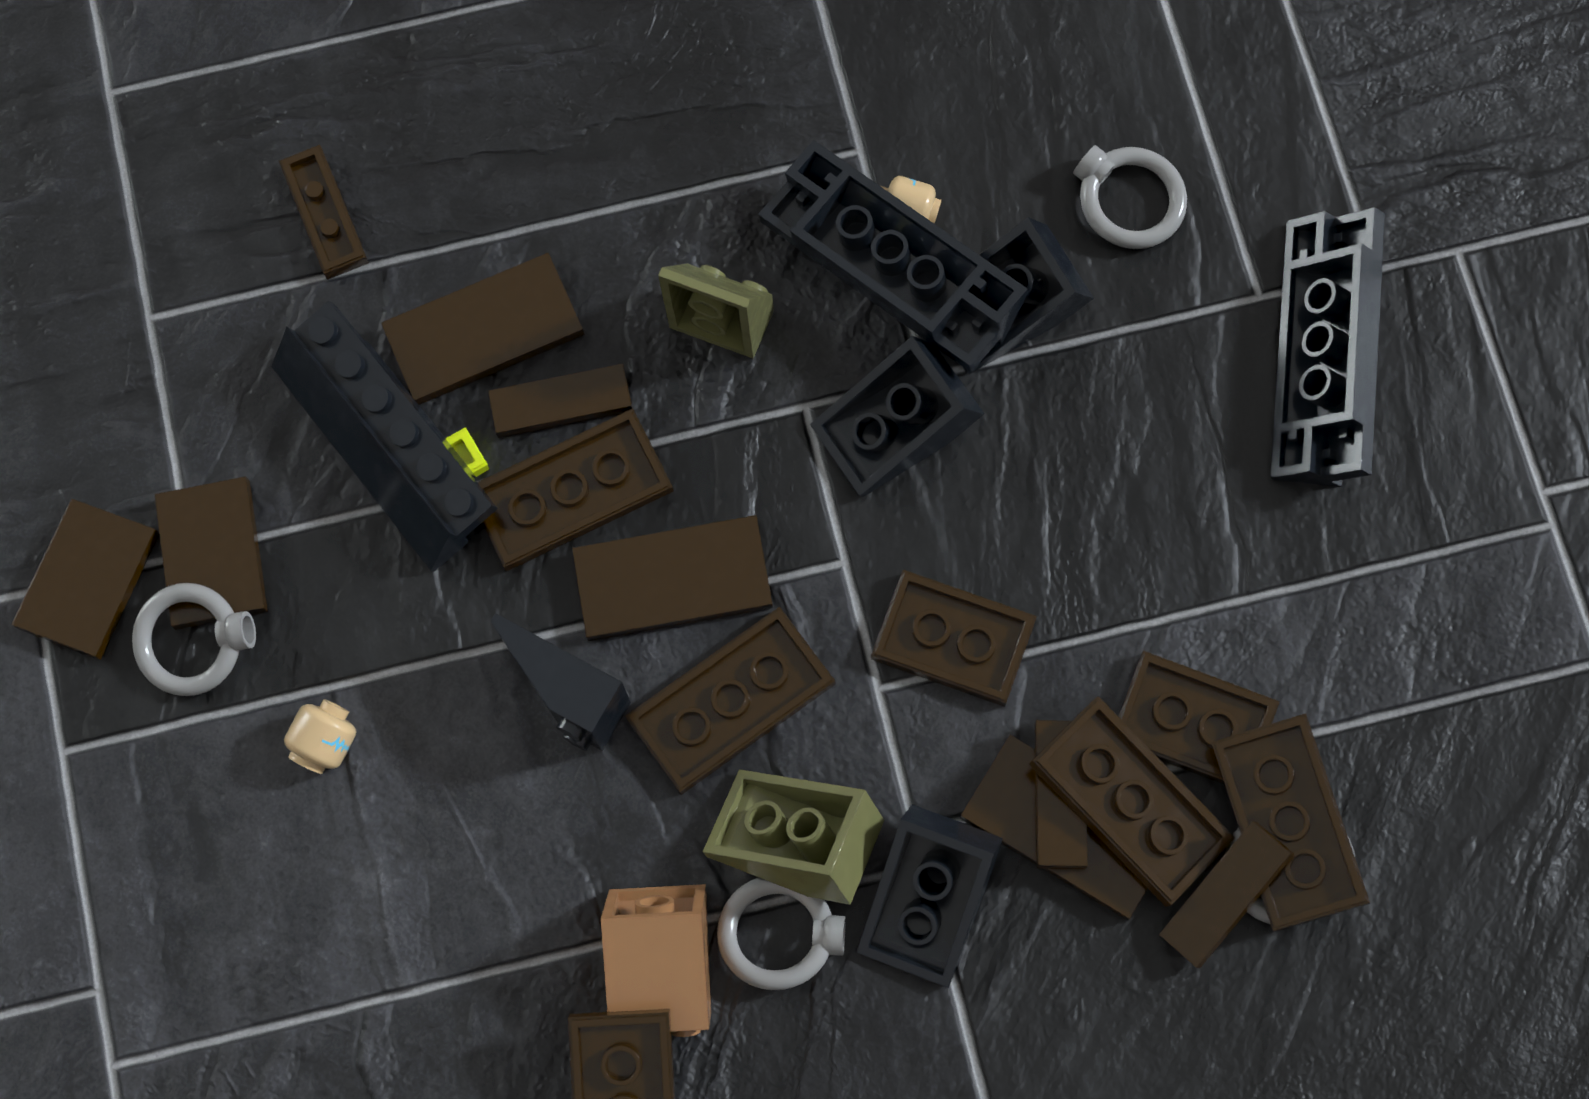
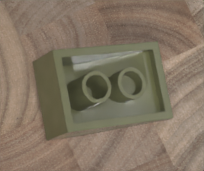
[658,263,774,359]
[703,769,885,905]

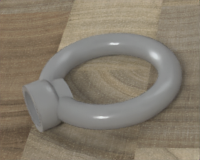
[1073,145,1187,249]
[132,583,256,696]
[717,877,846,990]

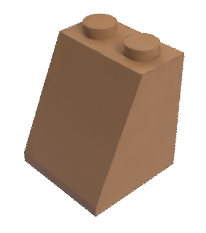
[601,884,711,1037]

